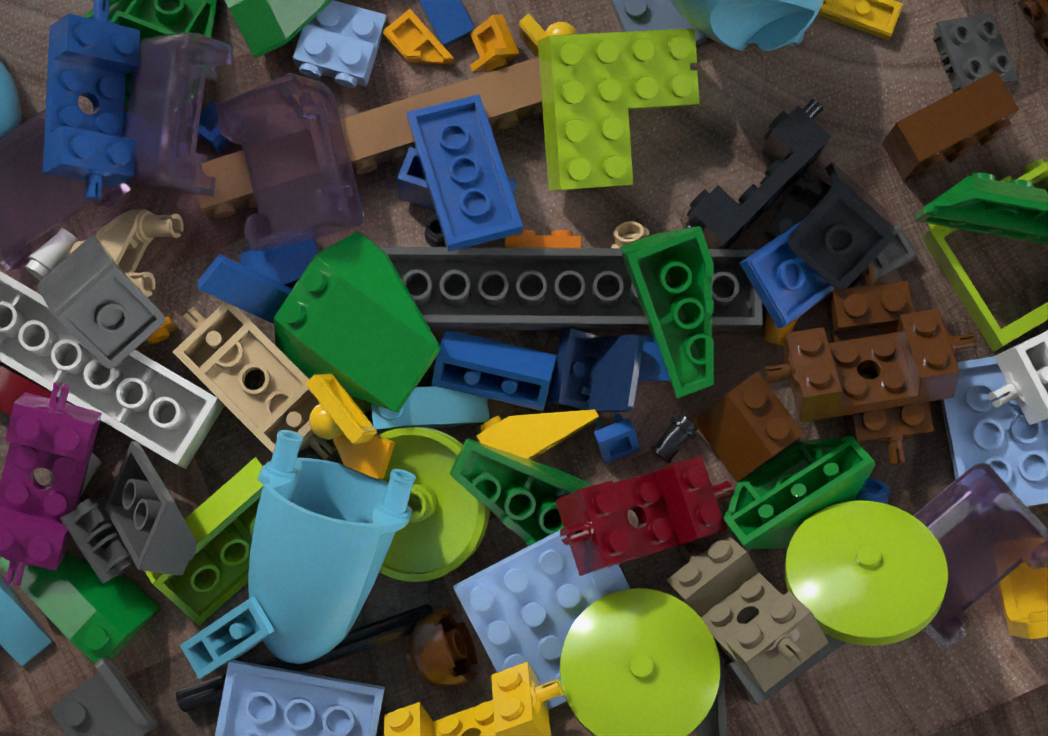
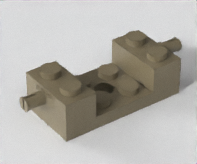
[666,534,829,693]

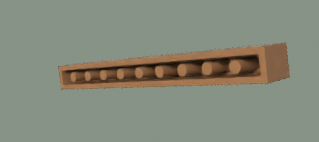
[188,57,543,219]

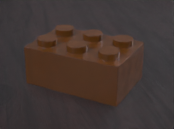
[882,71,1019,182]

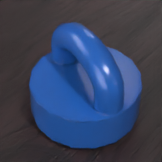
[854,478,890,504]

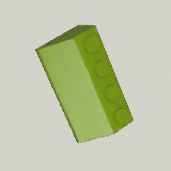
[145,457,264,626]

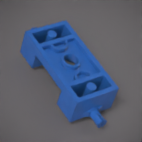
[43,0,140,201]

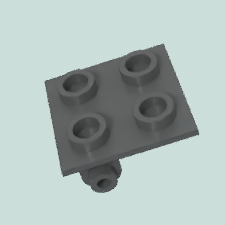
[932,13,1018,93]
[60,493,136,584]

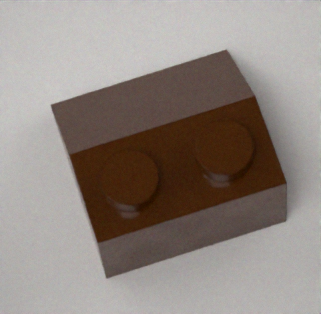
[692,372,804,482]

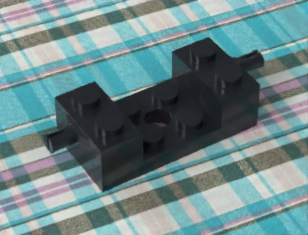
[683,99,831,249]

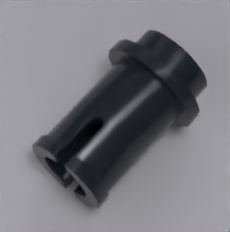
[425,215,446,247]
[651,414,698,464]

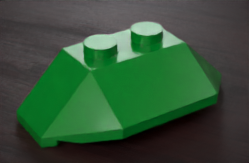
[915,173,1048,245]
[723,436,875,549]

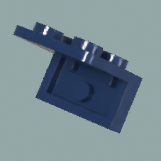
[549,328,644,412]

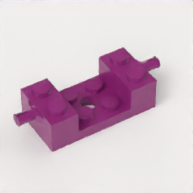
[0,382,102,586]

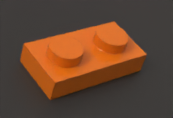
[505,230,581,248]

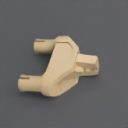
[69,209,184,297]

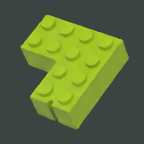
[538,28,700,191]

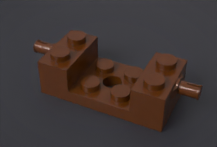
[825,261,934,465]
[765,309,977,423]

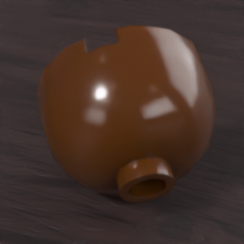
[406,606,477,688]

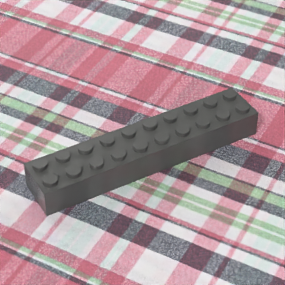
[380,247,763,333]

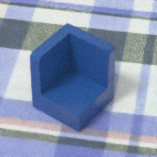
[184,101,243,154]
[637,335,670,385]

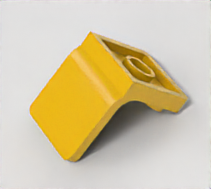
[991,534,1048,639]

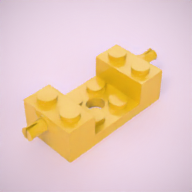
[384,662,564,736]

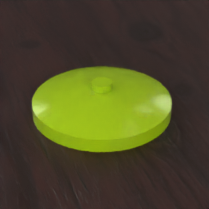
[378,426,490,582]
[785,500,948,646]
[560,588,720,736]

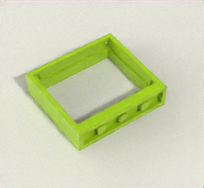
[922,158,1048,352]

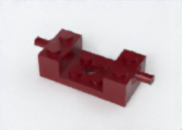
[555,456,734,576]

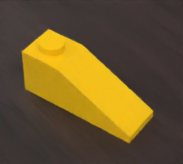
[476,409,599,460]

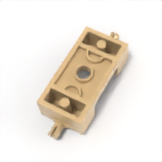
[173,302,336,461]

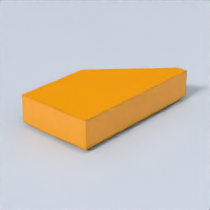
[382,9,454,65]
[333,433,395,480]

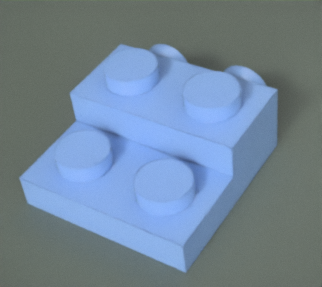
[293,0,387,88]

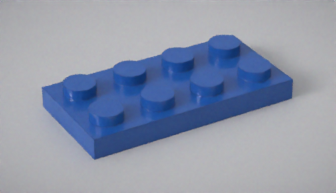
[407,94,523,252]

